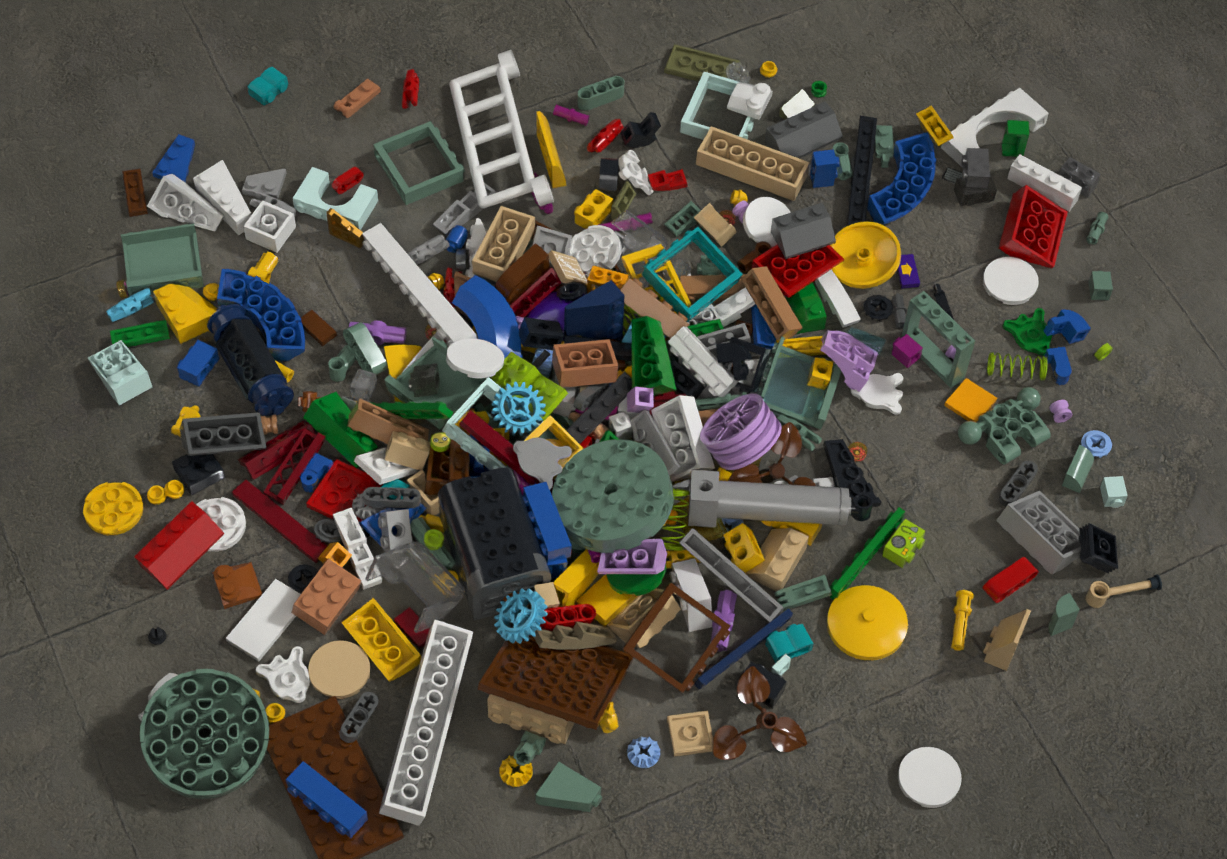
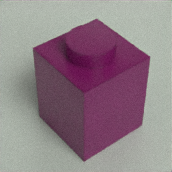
[891,334,923,368]

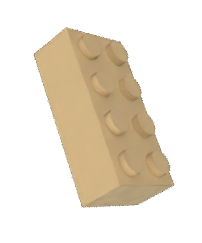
[472,206,535,282]
[487,694,574,744]

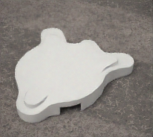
[618,150,654,195]
[851,373,903,415]
[255,646,310,703]

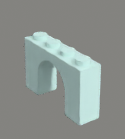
[293,167,378,230]

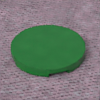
[606,563,667,596]

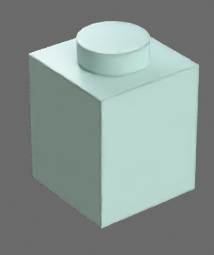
[1100,476,1127,508]

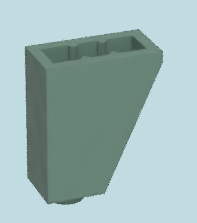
[536,762,602,812]

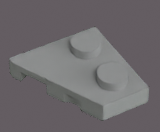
[242,169,287,199]

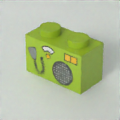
[882,519,925,568]

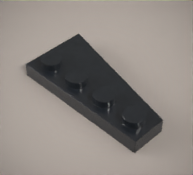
[823,439,882,507]

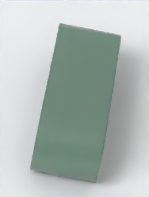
[577,76,625,111]
[343,322,387,378]

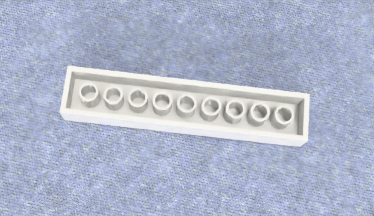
[379,619,473,826]

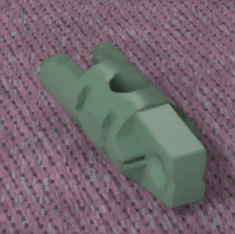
[777,414,822,451]

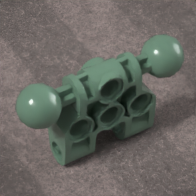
[958,387,1051,465]

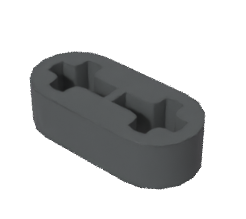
[456,249,466,270]

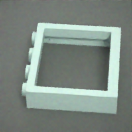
[680,72,755,140]
[442,377,544,470]

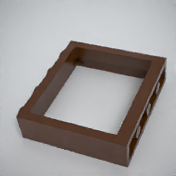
[622,582,730,693]

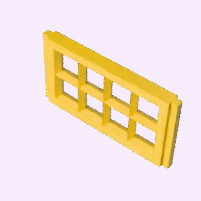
[621,244,692,314]

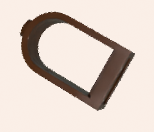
[495,243,550,304]

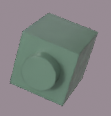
[1089,271,1113,300]

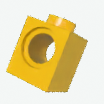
[807,357,833,390]

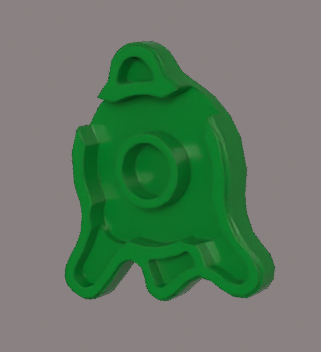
[1002,308,1052,356]

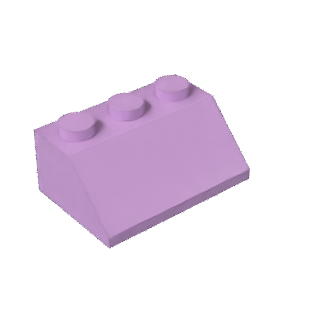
[597,539,667,574]

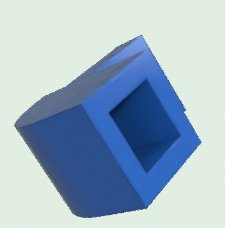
[1043,310,1091,344]

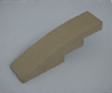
[534,622,617,649]

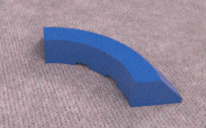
[867,132,936,224]
[217,269,305,361]
[452,275,522,359]

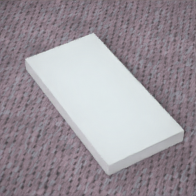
[226,579,301,662]

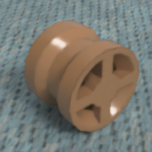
[261,415,278,435]

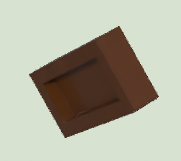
[301,310,337,346]

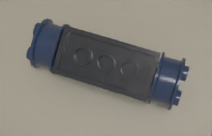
[207,304,294,416]

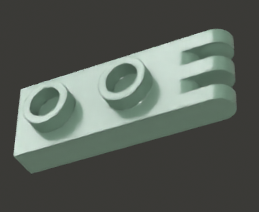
[775,575,832,611]

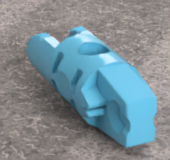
[106,288,154,322]

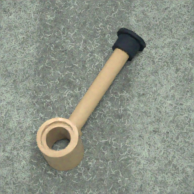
[1086,574,1162,608]

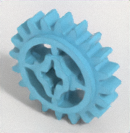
[491,382,546,436]
[494,588,548,644]

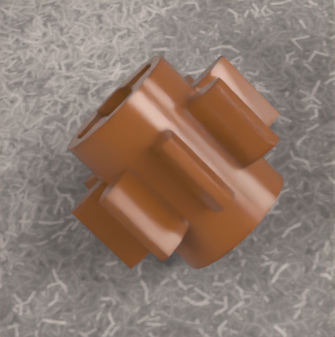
[298,391,321,412]

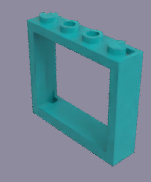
[642,227,743,322]

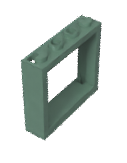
[373,121,465,205]
[901,291,975,388]

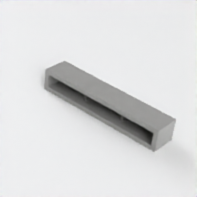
[680,528,784,623]

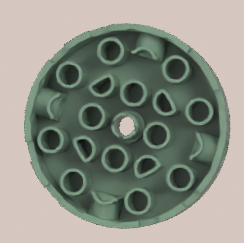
[552,440,674,553]
[140,669,269,799]

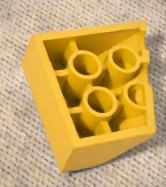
[153,284,217,344]

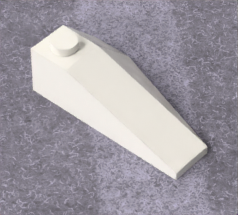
[147,174,224,231]

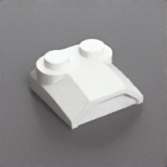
[727,82,773,120]

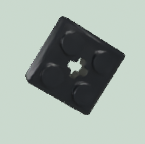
[172,454,225,495]
[1078,523,1118,574]

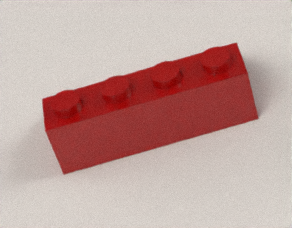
[134,501,224,590]

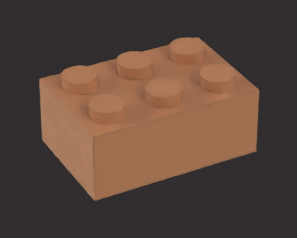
[552,339,618,388]
[291,558,361,635]

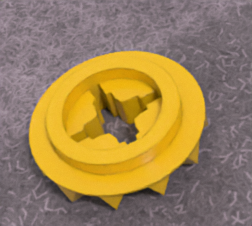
[499,755,533,787]

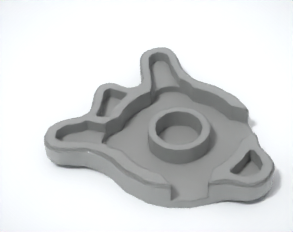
[513,437,572,490]

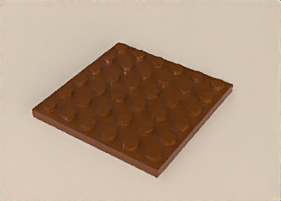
[478,635,633,730]

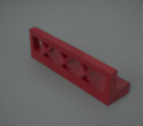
[237,420,316,480]
[263,429,325,505]

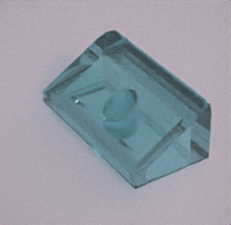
[847,327,886,355]

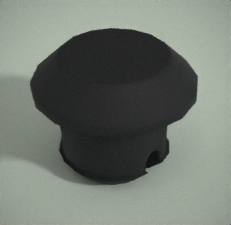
[148,627,167,645]

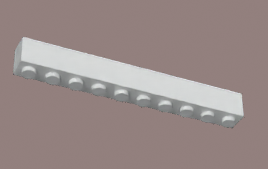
[362,223,477,347]

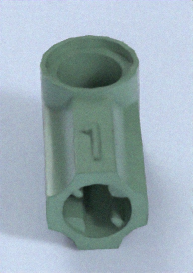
[832,142,852,180]
[328,345,356,382]
[513,731,546,766]

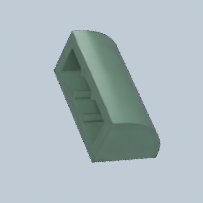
[1062,444,1094,493]
[1048,593,1080,636]

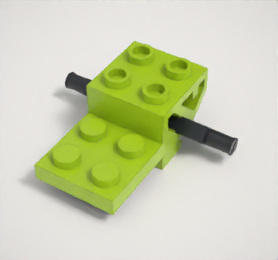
[489,350,568,421]

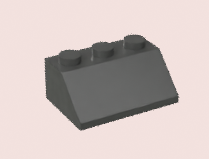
[771,203,836,259]

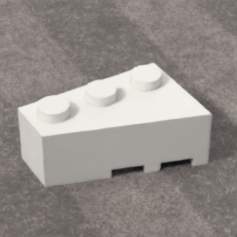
[669,558,712,632]

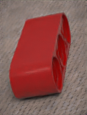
[982,557,1039,604]
[540,604,596,631]

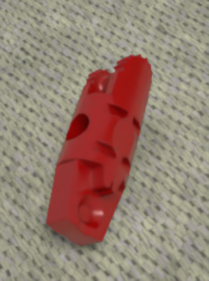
[402,69,419,109]
[587,119,624,153]
[443,267,463,308]

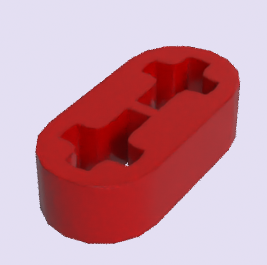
[331,167,364,194]

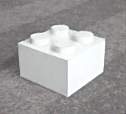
[243,200,296,253]

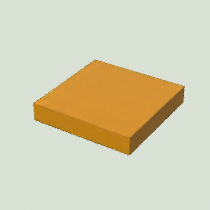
[944,378,997,422]

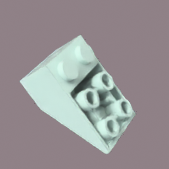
[88,340,152,405]

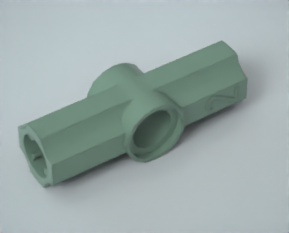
[410,517,455,573]

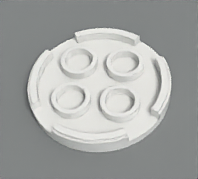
[743,197,791,248]
[568,225,622,276]
[983,257,1039,305]
[446,339,504,378]
[196,497,246,552]
[898,747,961,808]

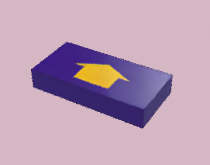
[897,254,920,289]

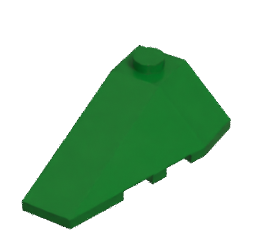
[786,282,827,334]

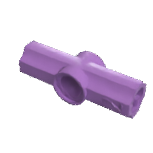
[349,321,407,345]
[711,590,737,652]

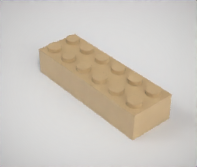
[696,126,810,201]

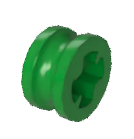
[811,81,827,98]

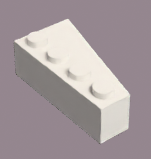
[193,160,251,235]

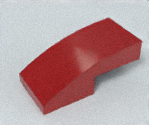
[648,169,688,191]

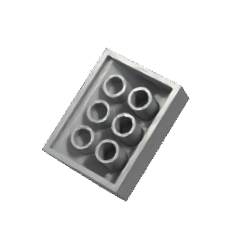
[996,491,1081,575]

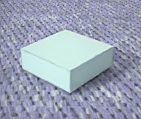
[771,654,791,676]

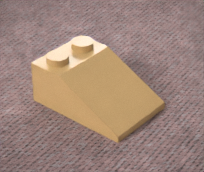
[983,609,1031,671]

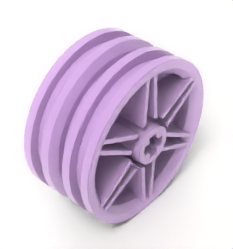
[700,394,782,470]

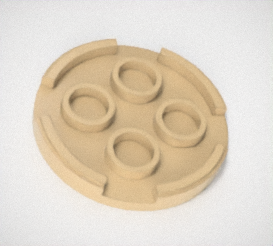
[308,641,370,699]

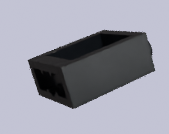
[722,337,771,394]

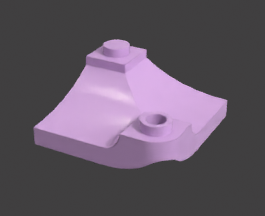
[820,330,878,392]

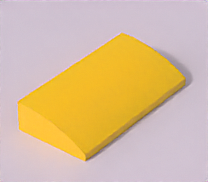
[536,111,566,188]
[384,345,422,403]
[576,574,637,627]
[342,598,422,682]

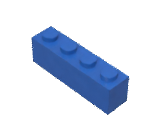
[523,482,572,563]
[286,761,368,838]

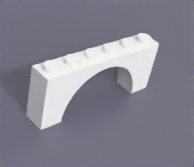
[941,88,1049,169]

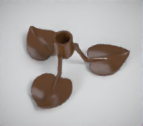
[728,422,816,486]
[712,666,807,760]

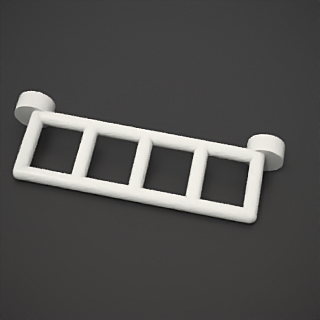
[449,50,554,209]

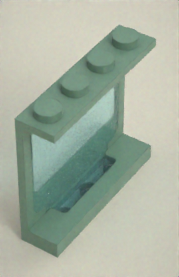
[757,336,841,430]

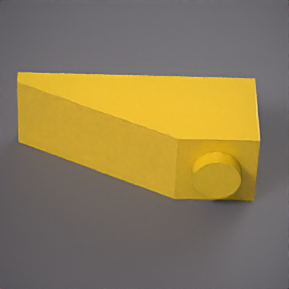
[916,105,954,146]

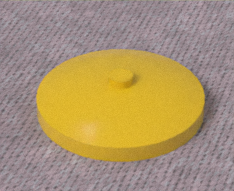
[830,222,901,289]
[827,585,908,660]

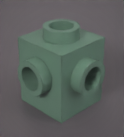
[697,255,722,275]

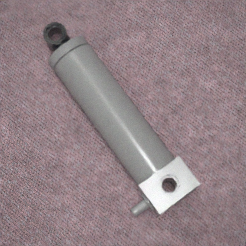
[688,470,873,527]

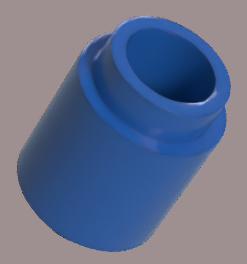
[446,225,468,253]

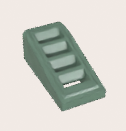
[665,201,701,237]

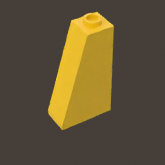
[553,549,599,618]

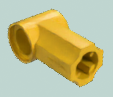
[247,251,278,284]

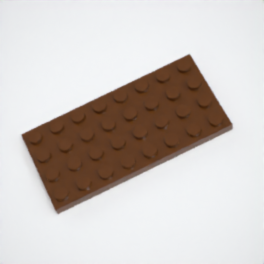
[267,696,404,859]

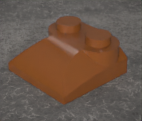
[212,562,262,609]

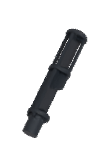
[933,284,954,320]

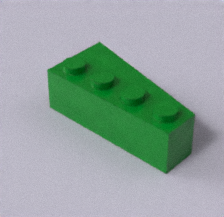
[632,316,676,396]
[303,392,378,468]

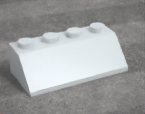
[651,395,715,482]

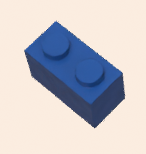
[809,150,840,188]
[177,340,219,387]

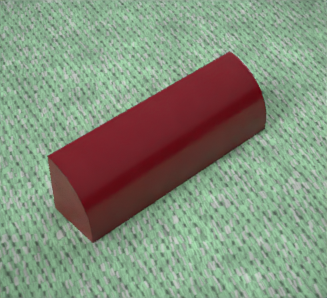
[509,267,562,317]

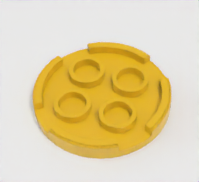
[83,482,143,535]

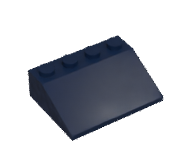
[564,280,625,342]

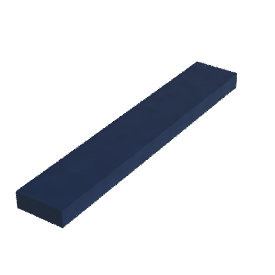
[694,608,793,689]

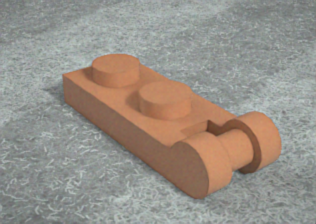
[334,79,381,118]

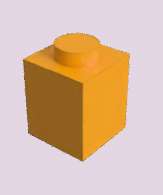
[318,542,352,567]

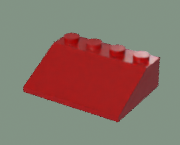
[998,185,1068,268]
[752,245,844,298]

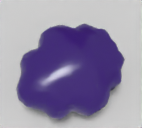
[526,291,573,340]

